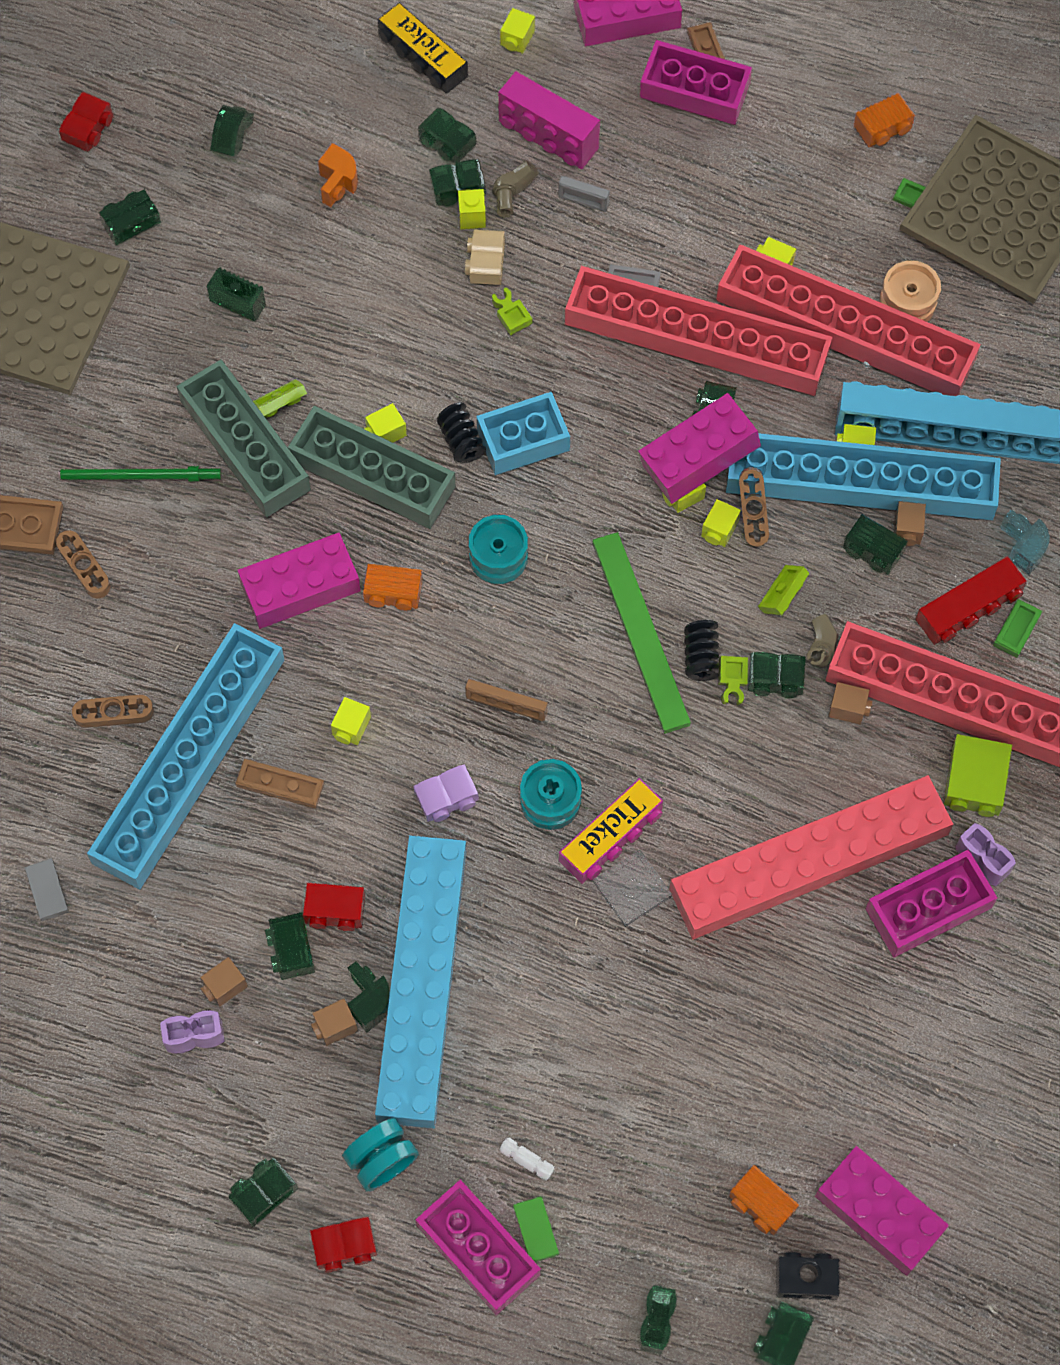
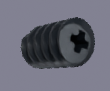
[437,402,486,463]
[684,620,720,681]

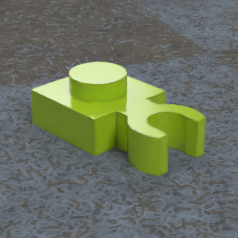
[492,288,533,335]
[718,656,748,705]

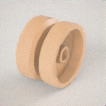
[880,261,941,322]

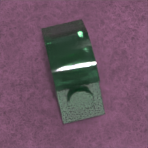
[210,105,254,157]
[347,961,390,1033]

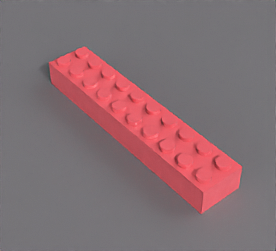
[716,244,981,396]
[565,266,832,396]
[825,621,1060,767]
[669,775,953,940]

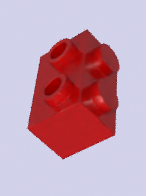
[303,883,365,931]

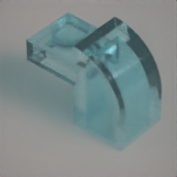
[1000,510,1050,575]

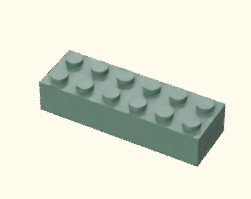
[176,359,311,518]
[288,406,456,529]

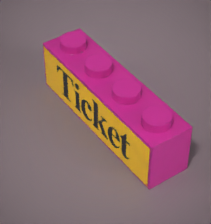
[558,778,663,884]

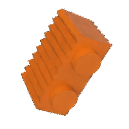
[854,93,915,147]
[363,564,423,611]
[729,1165,799,1236]

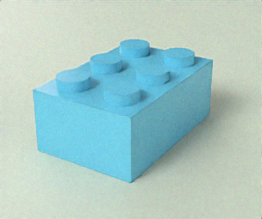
[476,392,570,475]

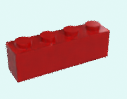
[915,556,1027,645]

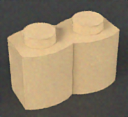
[465,230,505,285]

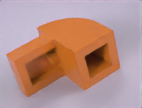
[318,143,358,207]

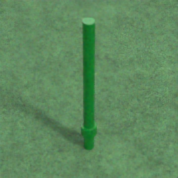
[60,466,221,482]

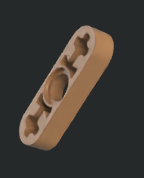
[739,467,769,546]
[56,530,110,598]
[72,695,154,728]

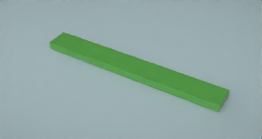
[592,532,691,734]

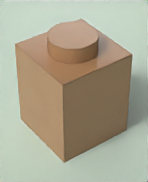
[893,501,926,546]
[828,682,872,725]
[200,957,248,1007]
[310,999,358,1046]

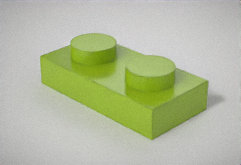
[253,379,307,418]
[758,565,810,615]

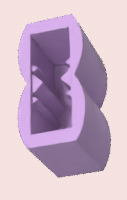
[413,764,479,822]
[956,823,1016,886]
[160,1011,225,1053]

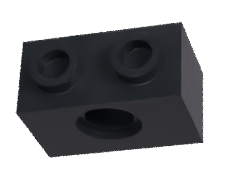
[776,1252,839,1300]

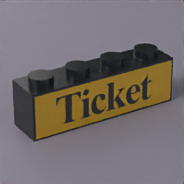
[377,2,468,94]

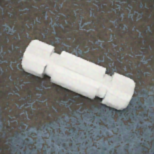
[500,1138,554,1180]

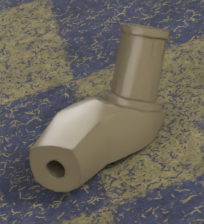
[492,160,539,217]
[807,614,838,667]

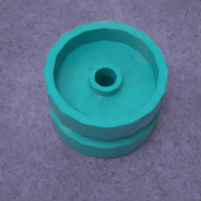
[469,515,528,584]
[520,759,582,830]
[342,1118,419,1192]

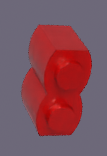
[59,92,113,152]
[310,1217,377,1273]

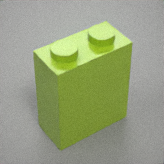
[943,734,1012,817]

